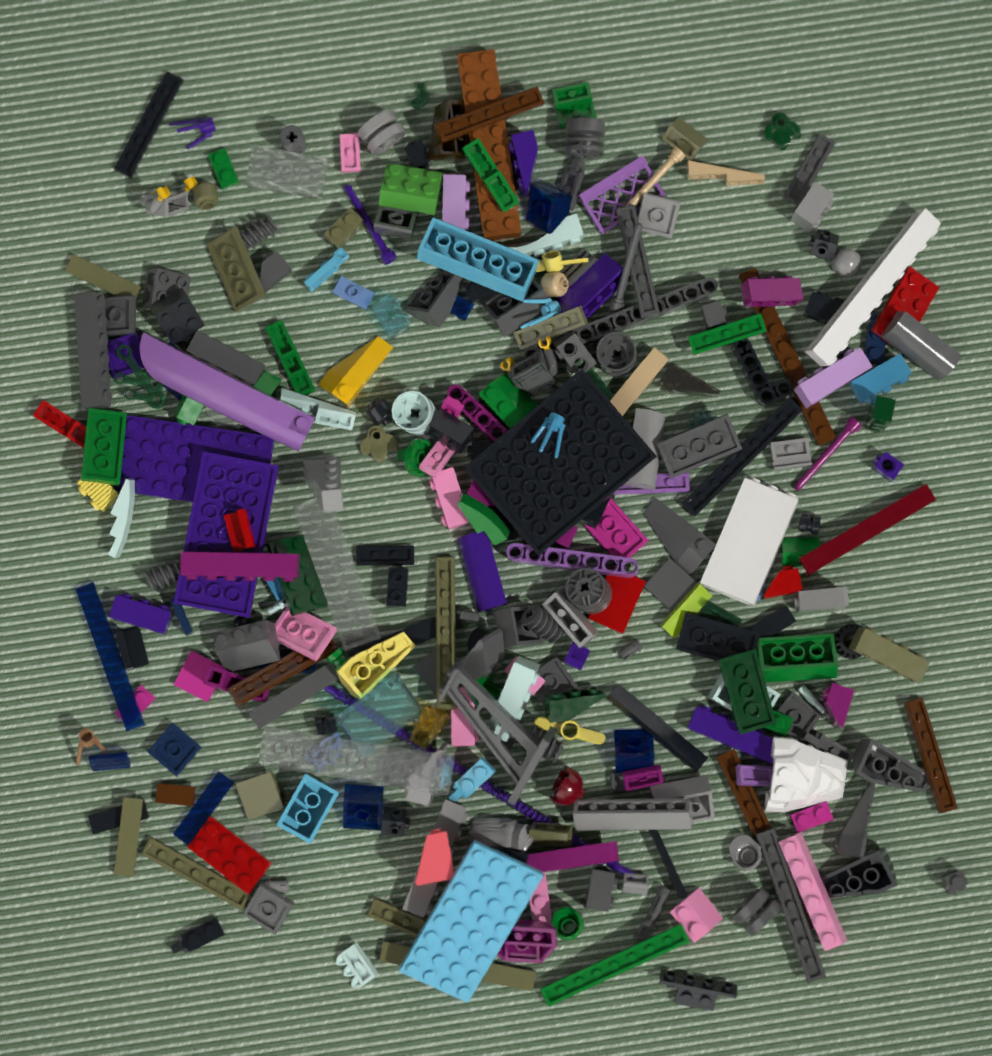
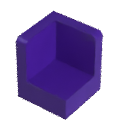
[564,641,590,671]

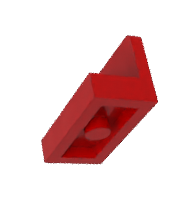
[224,509,256,552]

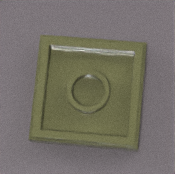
[236,771,285,820]

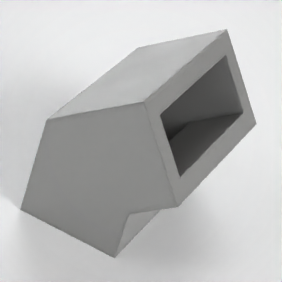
[622,873,649,895]

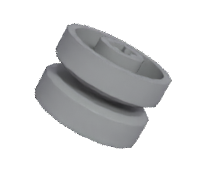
[358,109,407,156]

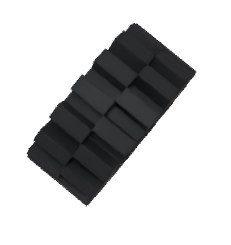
[834,624,863,659]

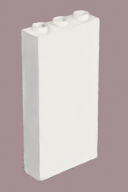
[700,477,799,607]

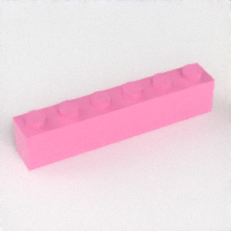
[779,832,847,951]

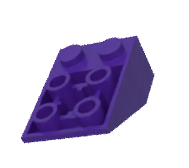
[508,130,538,198]

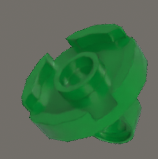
[396,438,431,477]

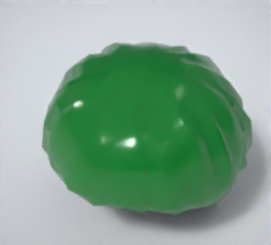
[551,906,584,941]

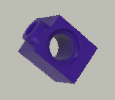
[872,452,904,482]

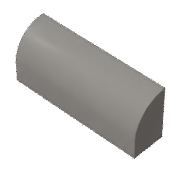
[625,408,665,490]

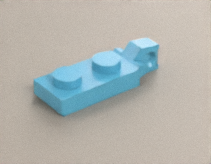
[304,247,350,292]
[448,757,496,803]

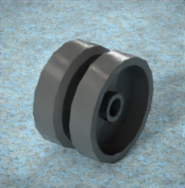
[732,887,782,937]

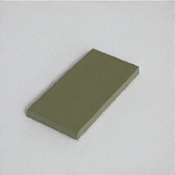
[207,227,266,312]

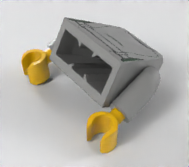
[140,176,197,217]

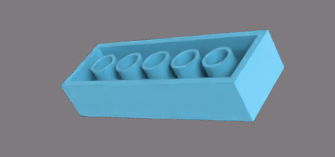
[417,218,539,302]

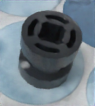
[798,513,821,535]
[314,713,338,736]

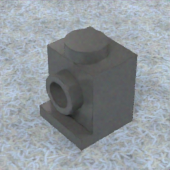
[941,870,968,895]

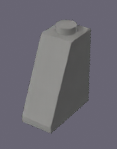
[794,587,849,612]

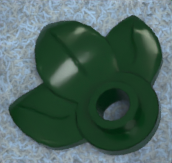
[763,112,801,150]

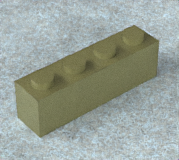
[849,626,930,683]

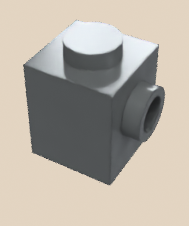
[700,299,727,331]

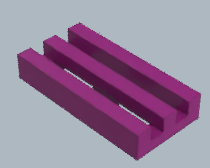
[622,764,664,791]

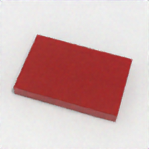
[588,566,646,634]

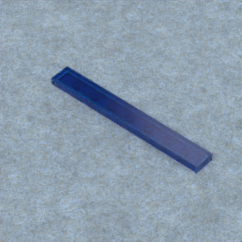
[75,582,146,732]

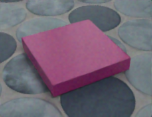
[174,650,225,702]

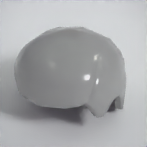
[831,248,862,277]

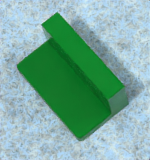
[781,537,821,567]

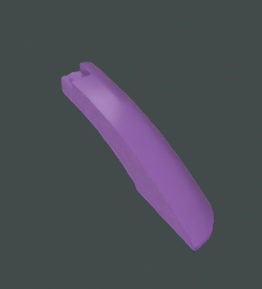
[140,332,316,452]

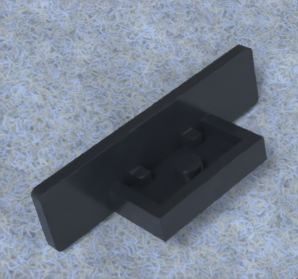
[659,970,737,1011]

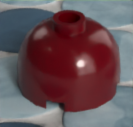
[550,766,585,806]

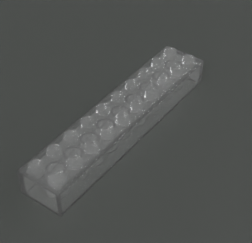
[258,726,455,795]

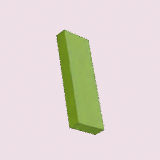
[660,582,712,639]

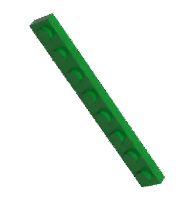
[540,923,690,1007]

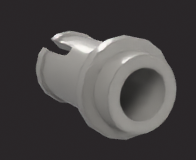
[265,879,289,893]

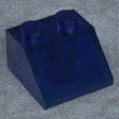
[525,182,572,234]
[614,729,655,773]
[343,784,384,830]

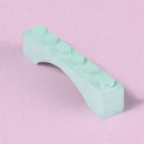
[508,213,584,257]

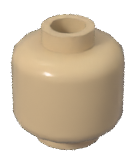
[540,272,569,297]

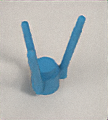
[531,412,566,458]

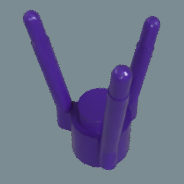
[169,117,216,149]

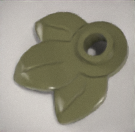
[360,425,398,463]

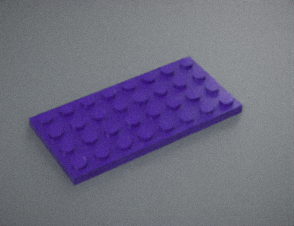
[113,415,275,503]
[173,452,279,618]

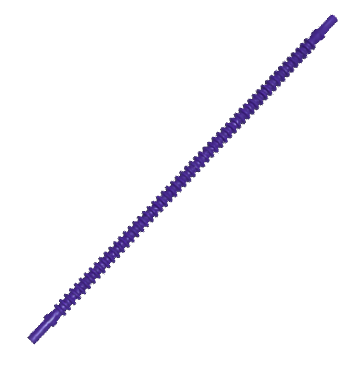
[323,685,635,880]

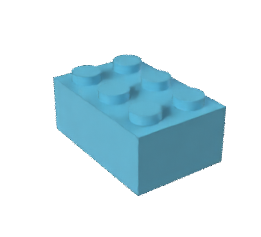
[277,774,339,844]

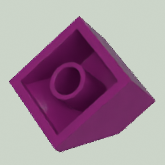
[821,683,855,729]

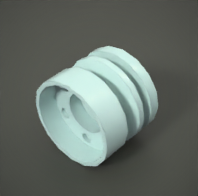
[392,391,438,436]

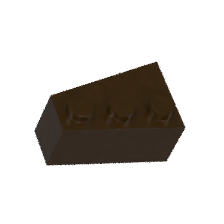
[427,100,469,162]

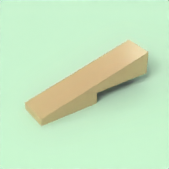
[687,161,765,186]

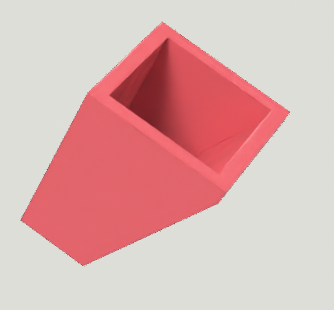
[415,828,454,886]

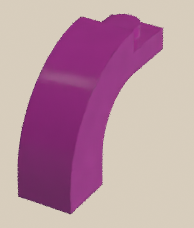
[203,665,271,703]

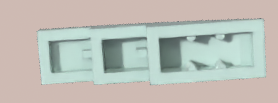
[108,478,135,558]

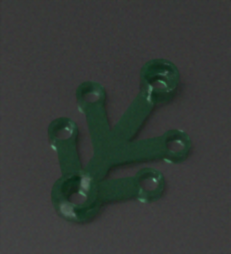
[114,344,166,409]

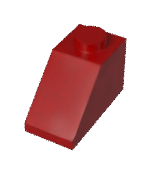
[763,566,803,600]

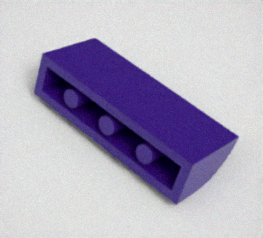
[556,253,630,329]
[457,531,507,613]

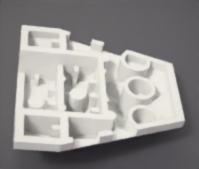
[764,737,848,813]

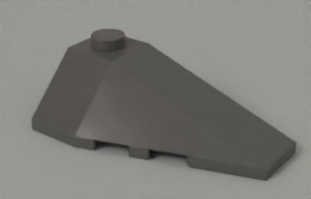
[403,269,463,327]
[833,782,875,858]

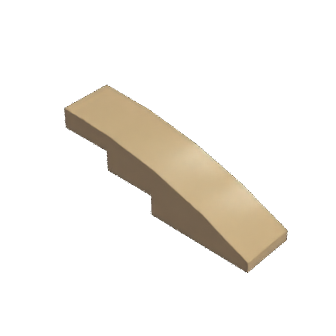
[610,347,669,416]

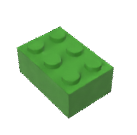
[379,163,443,215]

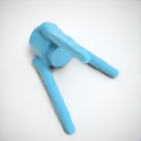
[520,298,561,329]

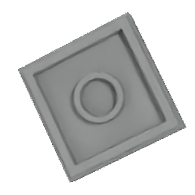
[638,192,681,239]

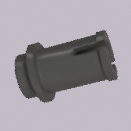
[617,638,643,661]

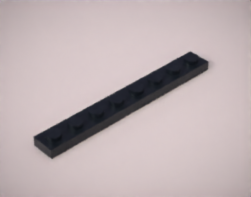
[681,397,803,517]

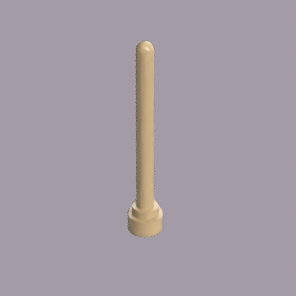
[624,146,686,207]

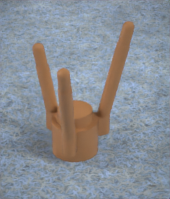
[76,727,108,766]

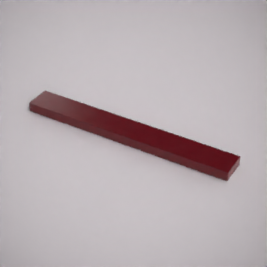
[799,484,936,576]

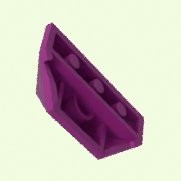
[497,920,557,964]

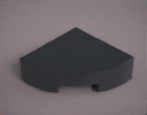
[468,627,484,652]

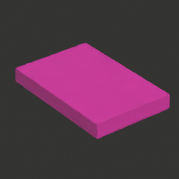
[583,498,649,558]

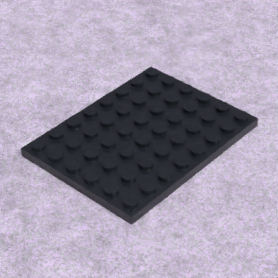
[464,369,657,556]

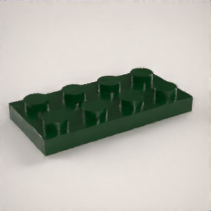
[266,534,328,616]
[718,649,777,735]

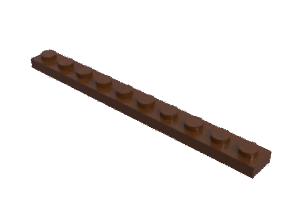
[738,267,836,447]
[716,749,815,930]

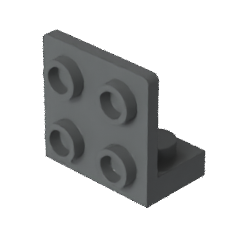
[142,268,191,309]

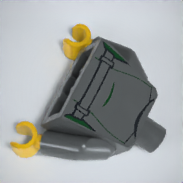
[500,336,557,394]

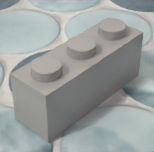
[542,590,599,648]

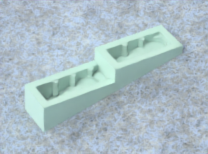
[279,388,356,430]

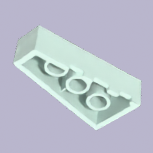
[488,656,540,742]

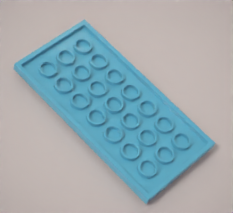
[399,840,544,1003]

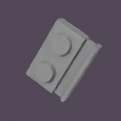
[770,438,812,471]

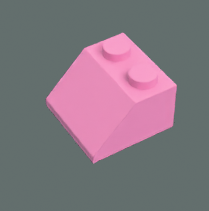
[669,888,723,943]

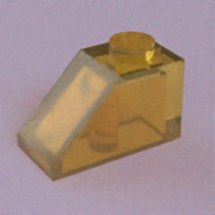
[409,705,449,750]

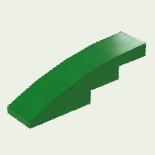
[265,320,316,396]

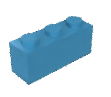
[849,353,912,404]

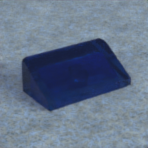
[89,752,131,772]

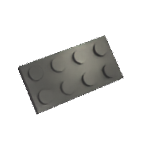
[656,413,742,478]

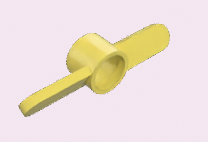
[536,251,589,273]
[534,716,606,745]

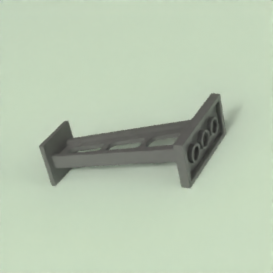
[438,656,557,806]

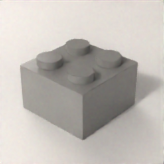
[790,181,834,233]

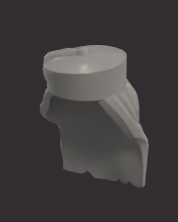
[468,818,533,853]

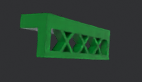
[688,313,767,355]

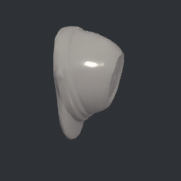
[729,834,762,871]

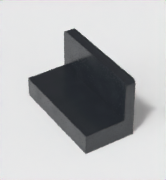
[115,628,149,670]

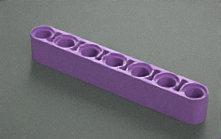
[506,543,639,578]

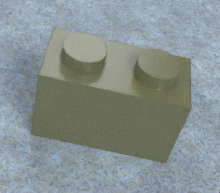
[324,207,365,250]

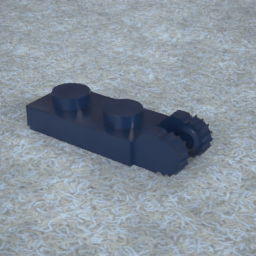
[864,311,886,365]

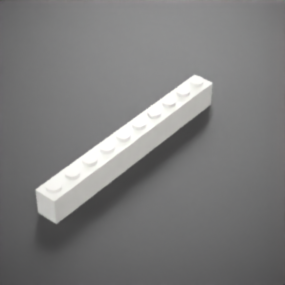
[805,208,941,367]

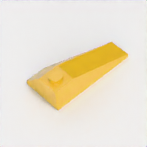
[318,336,394,408]

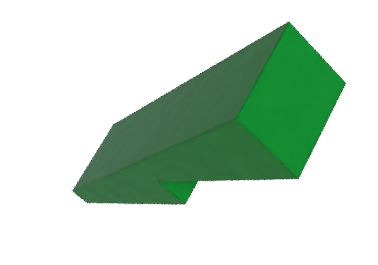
[461,138,520,213]

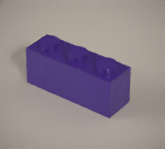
[109,593,173,635]

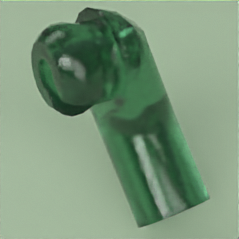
[411,83,429,110]

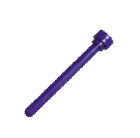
[344,184,397,265]

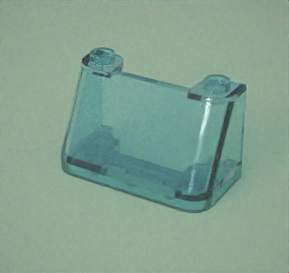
[334,673,425,758]

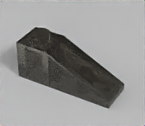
[658,362,720,397]

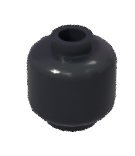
[366,398,393,426]

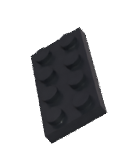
[676,612,761,661]

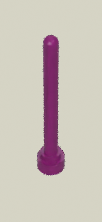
[794,417,862,491]

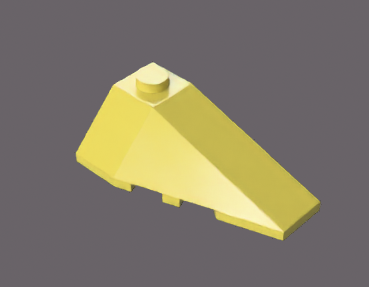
[336,632,415,699]

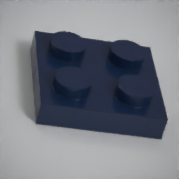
[147,722,202,777]

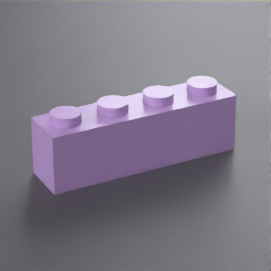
[442,174,470,230]
[794,348,873,409]

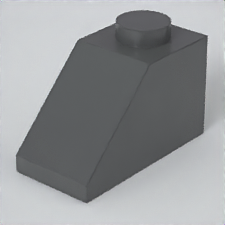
[260,251,292,294]

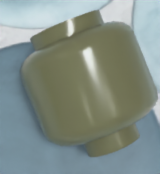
[192,181,218,210]

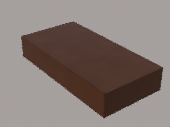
[155,783,196,806]

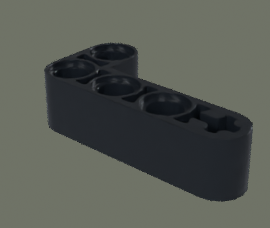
[732,338,793,407]

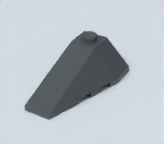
[643,498,716,576]
[853,739,929,793]

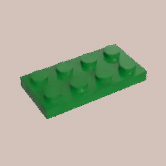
[81,408,127,486]

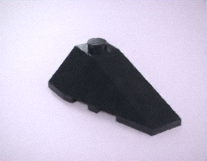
[821,847,898,898]

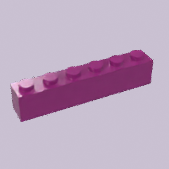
[180,552,300,582]

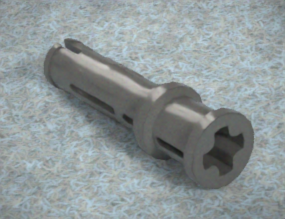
[633,886,671,942]

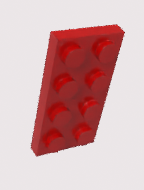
[871,266,940,350]
[188,816,272,894]

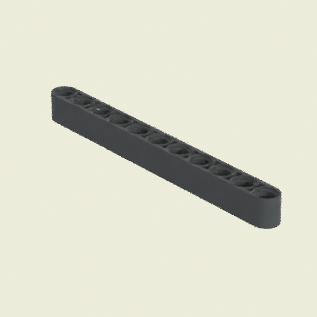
[524,277,718,359]

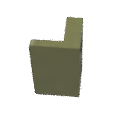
[662,118,708,161]
[529,822,572,848]

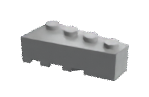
[302,456,343,512]

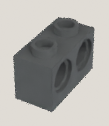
[553,330,597,375]

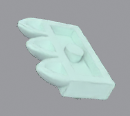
[336,942,379,988]

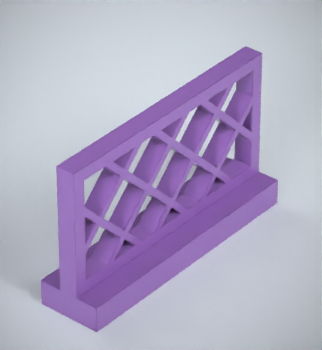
[577,156,666,234]

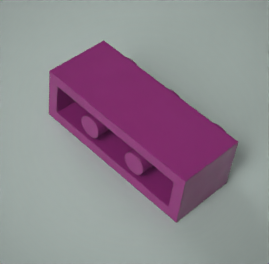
[741,276,803,307]

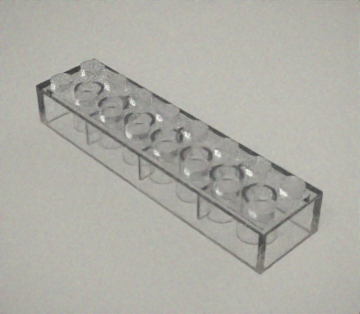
[293,498,382,652]

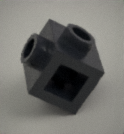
[809,229,839,260]
[381,807,410,837]

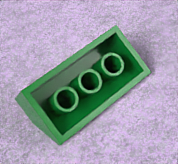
[478,372,538,430]
[757,633,838,683]

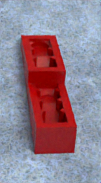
[32,400,86,449]

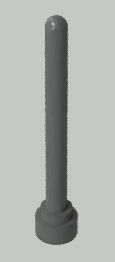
[609,223,643,311]

